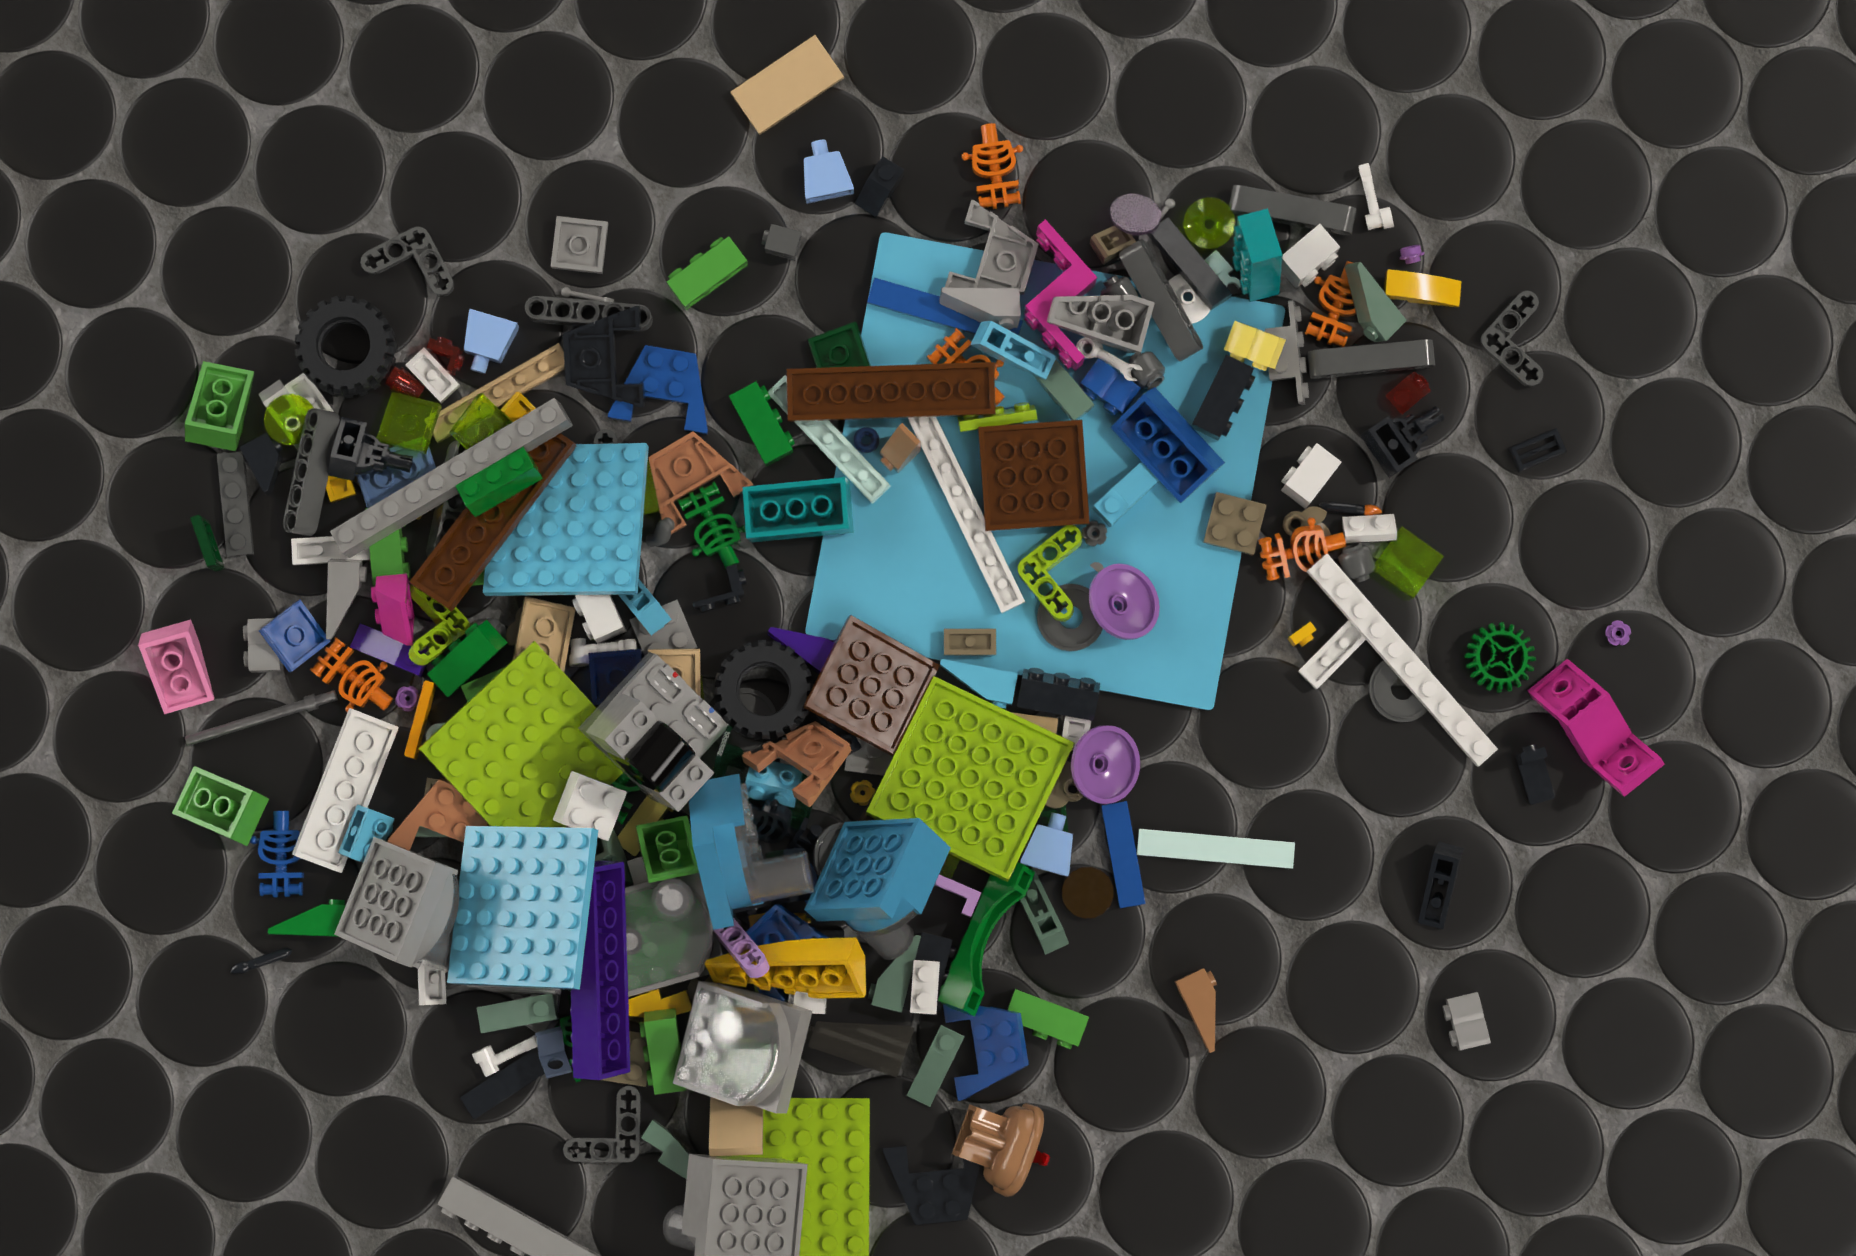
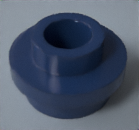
[854,427,880,453]

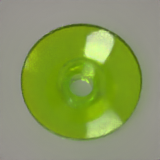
[1184,197,1235,249]
[264,394,314,445]

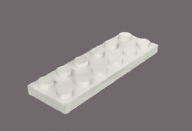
[292,708,399,873]

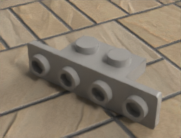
[1265,300,1309,405]

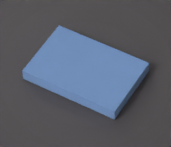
[356,436,436,508]

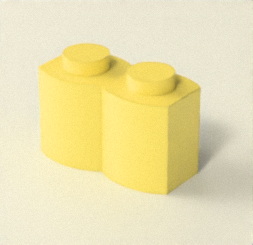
[1224,321,1286,371]

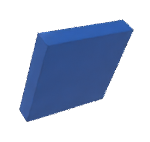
[258,600,331,672]

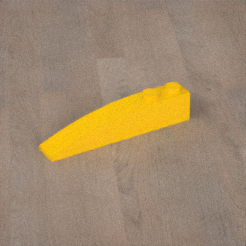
[705,937,866,998]

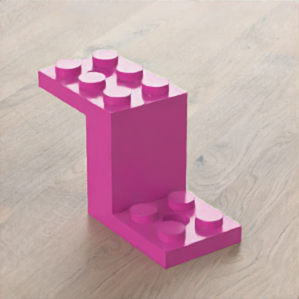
[1024,219,1097,371]
[1527,659,1665,797]

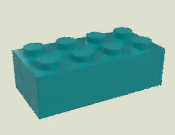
[1232,208,1283,302]
[742,477,854,542]

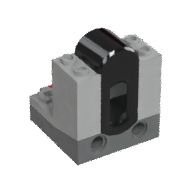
[578,652,729,812]

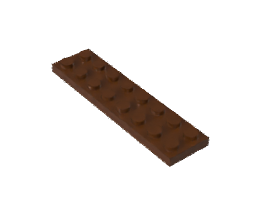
[787,362,996,422]
[410,433,577,612]

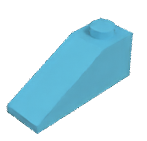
[970,321,1057,380]
[1092,461,1160,527]
[619,580,672,636]
[940,659,1018,709]

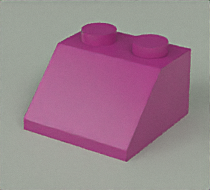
[371,573,415,646]

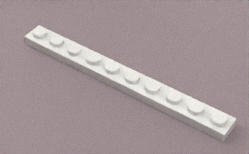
[908,417,1025,613]
[1306,554,1498,766]

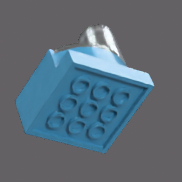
[689,774,815,930]
[804,818,951,960]

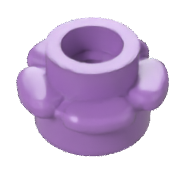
[1399,244,1424,264]
[1605,620,1631,646]
[395,686,420,712]

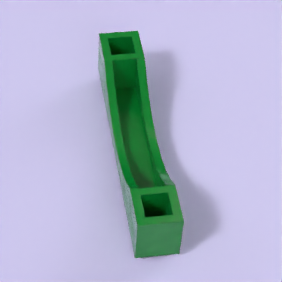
[938,862,1035,1017]

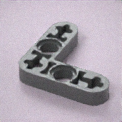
[360,227,454,297]
[1480,291,1543,388]
[563,1086,641,1162]

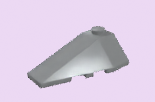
[1047,295,1155,353]

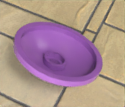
[1089,564,1160,640]
[1071,725,1140,804]

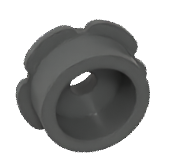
[1082,521,1107,546]

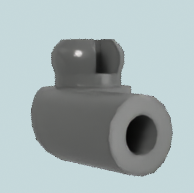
[646,517,675,547]

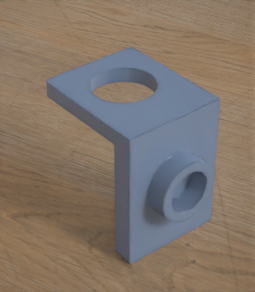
[535,1026,572,1079]

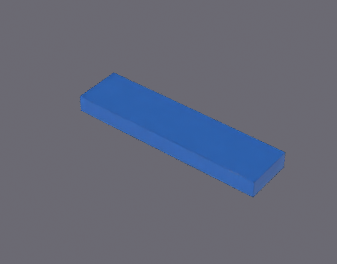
[1101,801,1146,908]

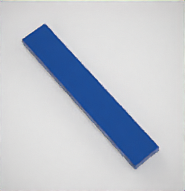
[867,277,1023,335]

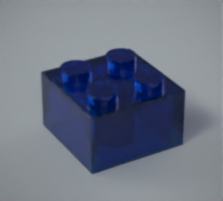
[588,649,643,706]

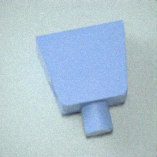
[804,140,854,204]
[464,309,519,374]
[1020,812,1073,877]

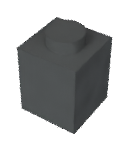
[761,224,802,261]

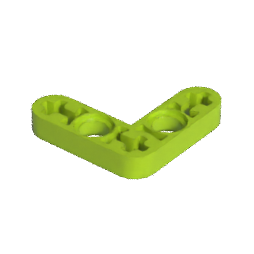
[1018,525,1083,622]
[408,584,470,666]

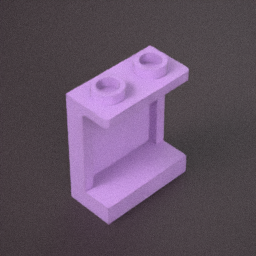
[935,875,981,918]

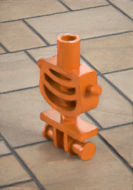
[961,123,1023,209]
[1305,261,1356,347]
[926,328,1005,406]
[1258,517,1346,581]
[309,637,393,713]

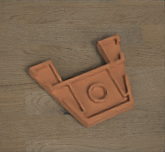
[648,431,754,535]
[742,721,852,807]
[388,777,488,850]

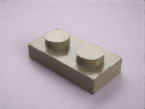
[944,629,996,656]

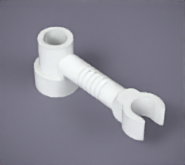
[1358,163,1394,230]
[1076,337,1142,381]
[569,638,637,667]
[472,1035,537,1077]

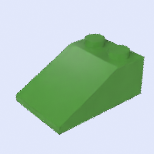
[185,361,254,451]
[172,766,269,846]
[636,815,699,883]

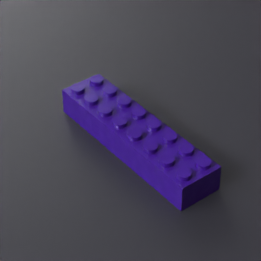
[570,860,630,1080]

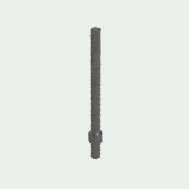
[185,690,338,746]

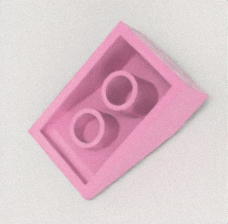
[138,619,214,714]

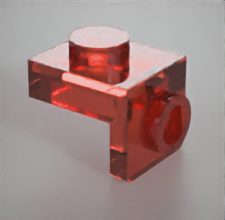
[427,337,464,375]
[1385,372,1431,415]

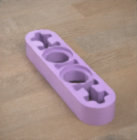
[710,918,770,978]

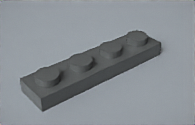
[217,451,254,557]

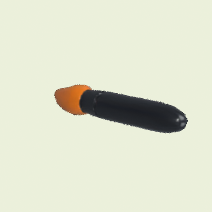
[1318,501,1382,516]

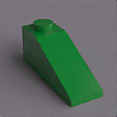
[268,899,346,937]

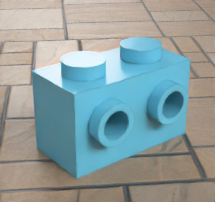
[744,761,803,808]
[338,804,395,863]

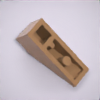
[880,423,921,473]
[1175,968,1217,1053]

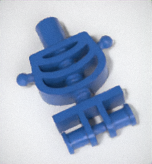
[250,811,304,897]

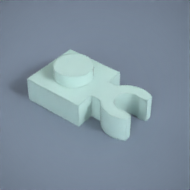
[1204,250,1241,289]

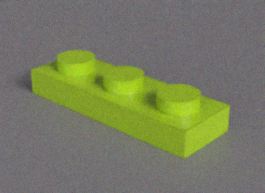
[957,402,1037,432]

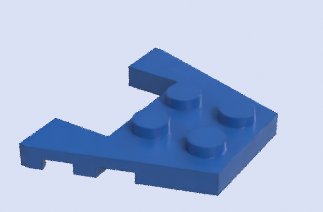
[608,345,708,435]
[746,904,829,1002]
[943,1004,1029,1101]

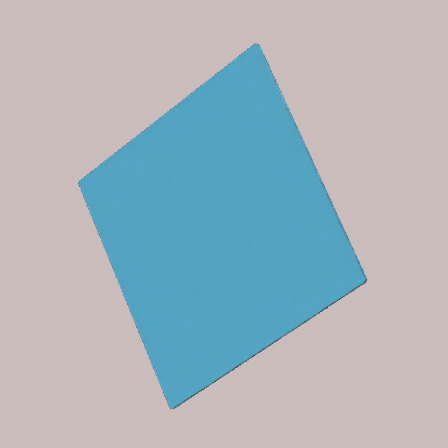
[805,232,1285,710]

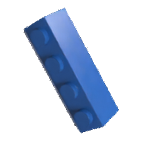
[1110,387,1225,503]

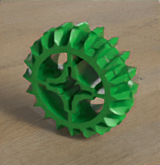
[1465,622,1536,693]

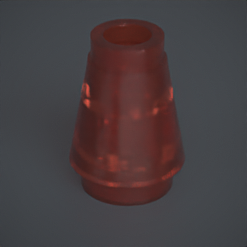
[385,366,425,399]

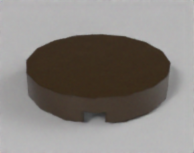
[1062,867,1114,919]

